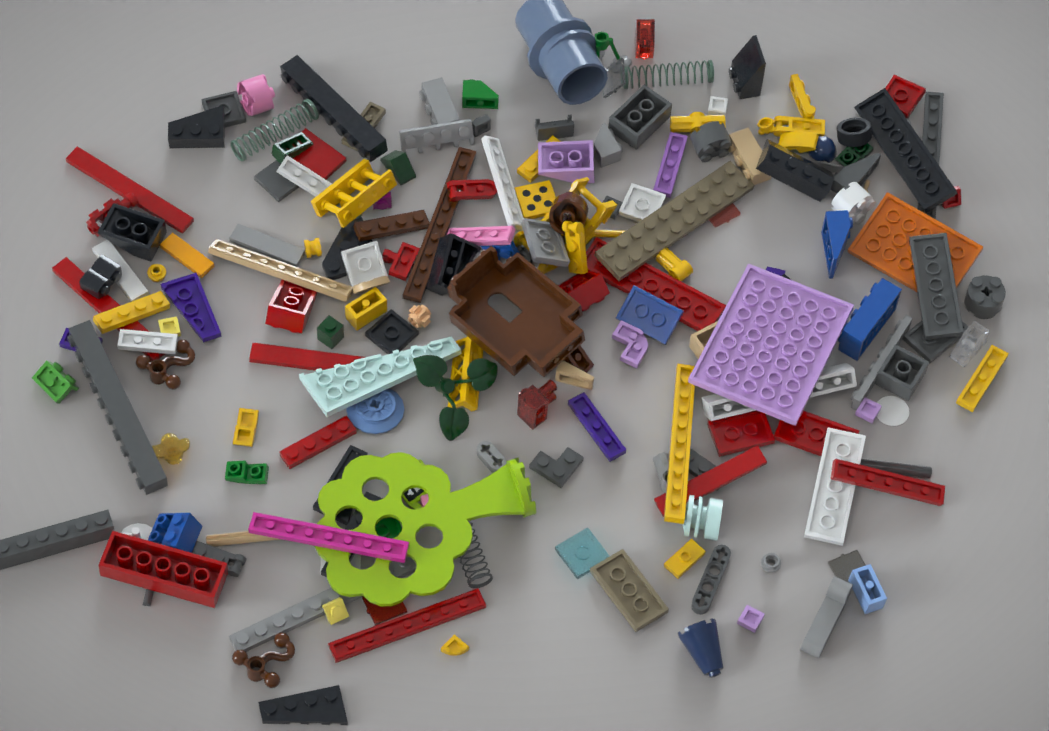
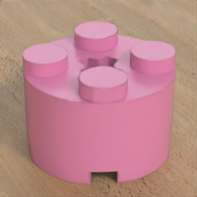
[237,74,275,116]

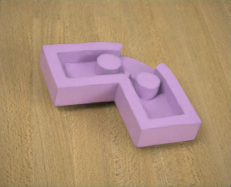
[612,320,648,368]

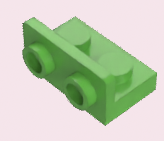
[32,360,79,404]

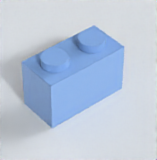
[848,564,887,614]

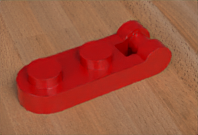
[446,179,497,202]

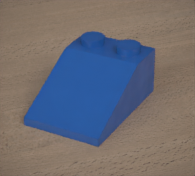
[821,210,853,279]

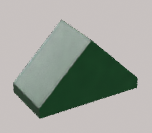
[380,150,416,185]

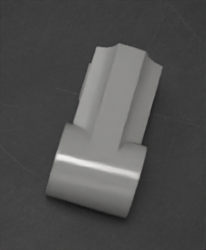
[653,452,669,493]

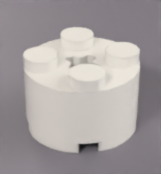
[831,182,876,224]

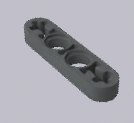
[691,545,731,615]

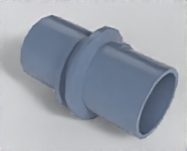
[515,0,608,105]

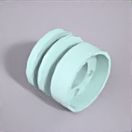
[682,495,723,541]

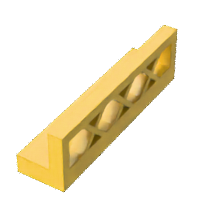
[447,337,483,412]

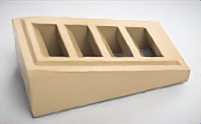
[555,361,594,390]

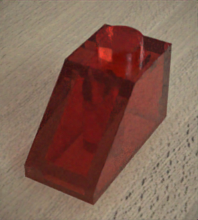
[634,19,655,59]

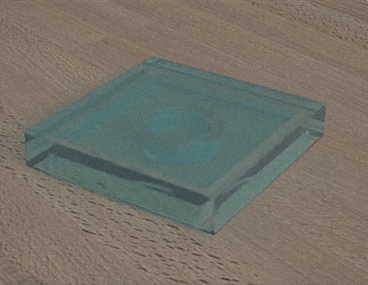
[555,527,610,579]

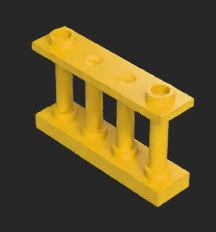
[311,159,397,228]

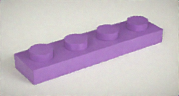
[653,132,688,198]

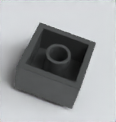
[874,344,929,401]

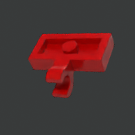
[382,242,420,281]

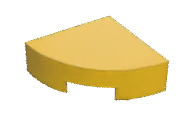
[441,634,469,656]

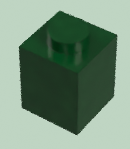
[317,315,344,349]

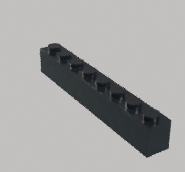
[280,55,388,162]

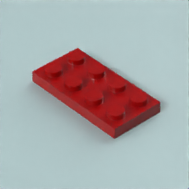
[774,410,860,456]

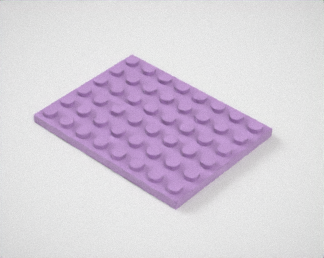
[688,264,854,426]

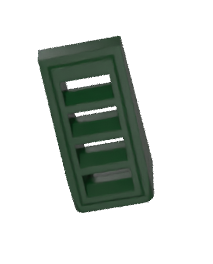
[272,132,313,164]

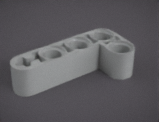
[800,576,853,658]

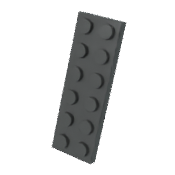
[909,233,964,340]

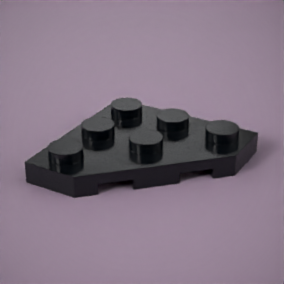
[322,217,373,280]

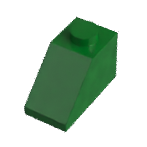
[462,79,499,109]

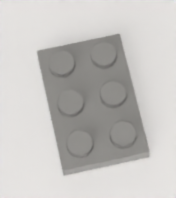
[521,218,570,267]

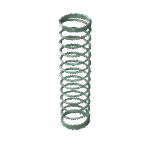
[622,60,714,89]
[230,99,319,161]

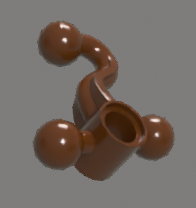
[136,339,195,390]
[232,632,295,688]

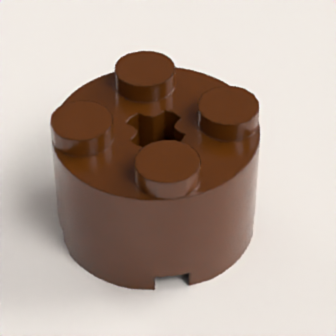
[549,191,589,235]

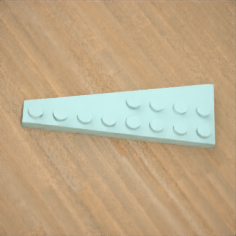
[299,337,461,417]

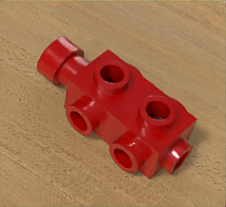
[86,192,139,237]

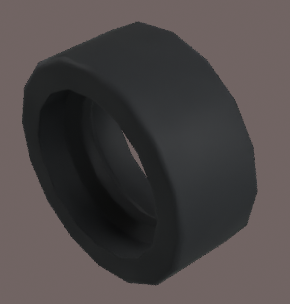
[837,118,872,147]

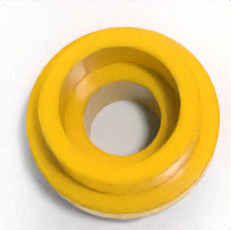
[147,264,166,282]

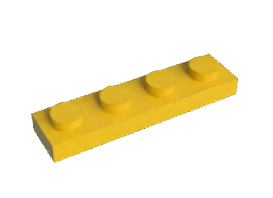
[93,291,170,334]
[956,345,1009,412]

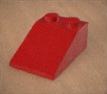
[265,279,318,334]

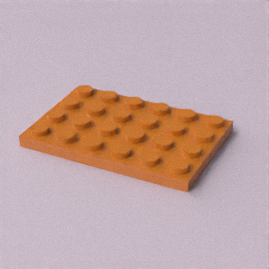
[848,192,983,292]

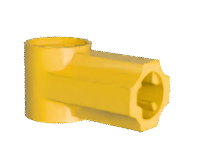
[656,248,693,282]

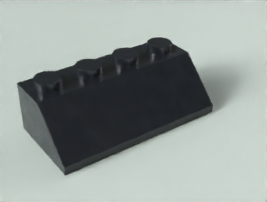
[756,139,834,202]

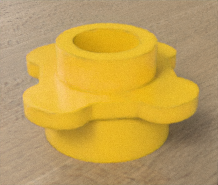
[757,117,776,135]

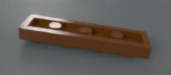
[353,209,430,242]

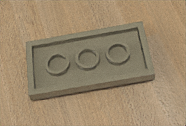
[590,549,669,632]

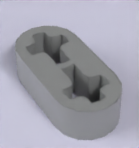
[477,441,507,473]

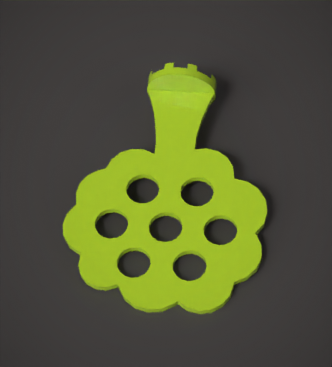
[314,452,536,606]

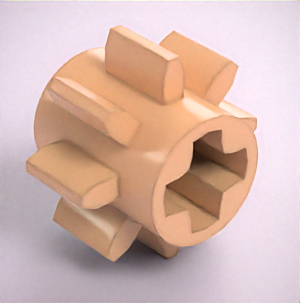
[408,305,431,328]

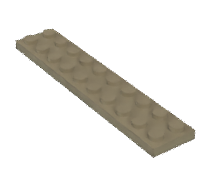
[594,161,755,281]

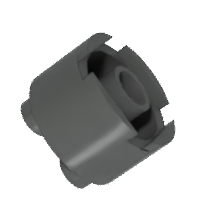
[690,121,732,162]
[964,275,1006,319]

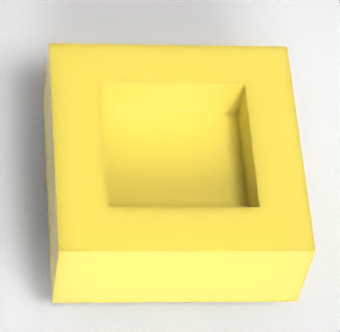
[158,316,181,337]
[322,597,349,625]

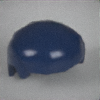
[808,136,837,163]

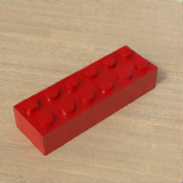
[98,531,228,608]

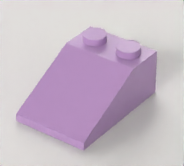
[538,140,595,183]

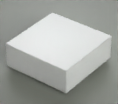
[708,96,728,116]

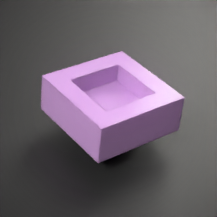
[855,397,882,424]
[737,605,765,633]

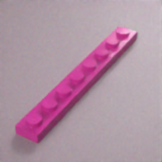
[248,512,410,563]

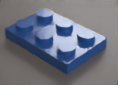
[616,285,684,345]

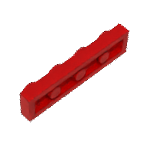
[279,415,357,469]

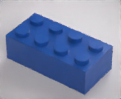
[838,278,902,361]

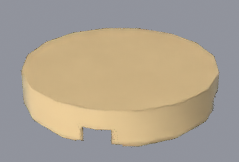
[353,276,390,294]

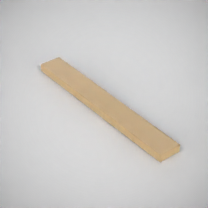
[208,239,353,302]

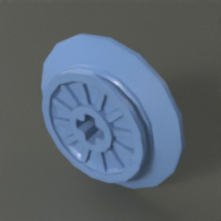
[346,388,405,434]

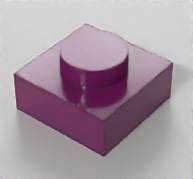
[373,191,392,210]

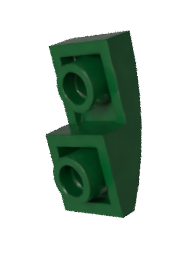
[835,143,873,167]

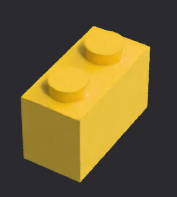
[345,287,387,331]

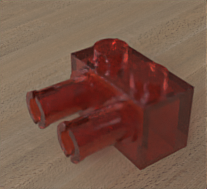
[517,379,557,430]

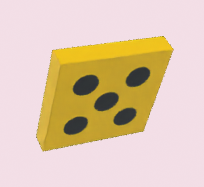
[514,180,556,219]

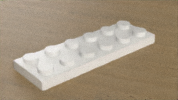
[804,428,866,546]

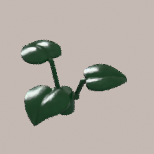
[413,355,498,441]

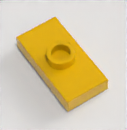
[664,538,706,579]

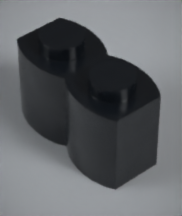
[79,255,122,299]

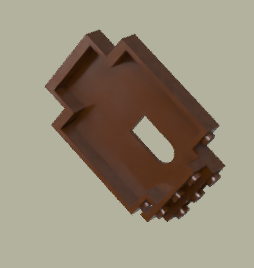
[447,246,585,377]

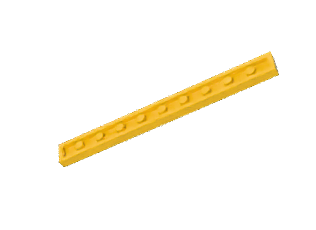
[664,363,695,524]

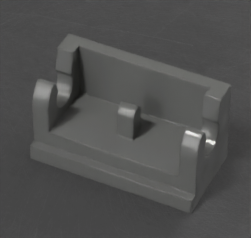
[535,114,574,141]

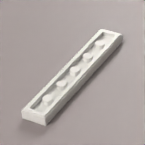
[481,135,523,231]

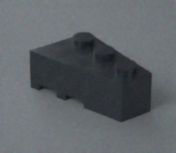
[168,105,225,149]
[426,233,482,296]

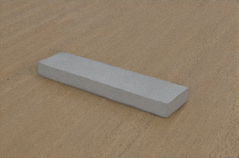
[229,224,305,267]

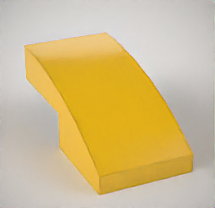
[778,132,819,153]
[233,408,259,447]

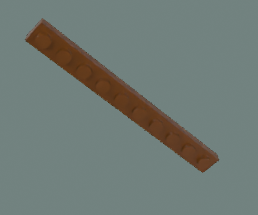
[403,147,476,303]

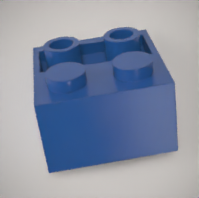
[148,513,203,553]

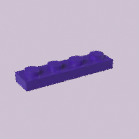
[568,392,626,462]

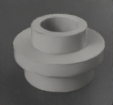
[761,553,781,572]

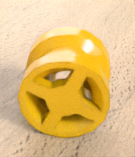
[304,238,322,258]

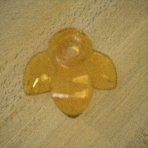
[152,433,190,465]

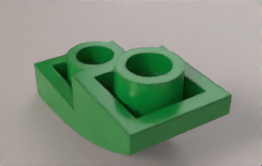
[225,461,269,484]

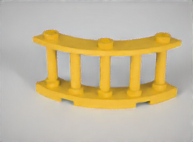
[513,177,617,274]

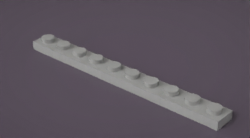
[229,557,417,652]

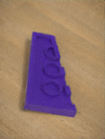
[160,273,222,343]

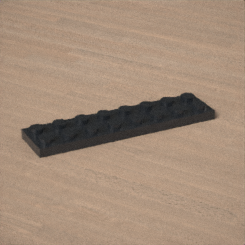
[854,88,958,213]

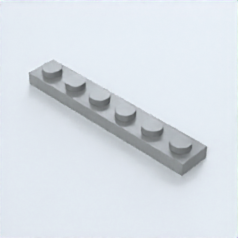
[851,315,913,410]

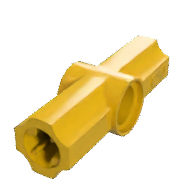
[670,112,726,133]

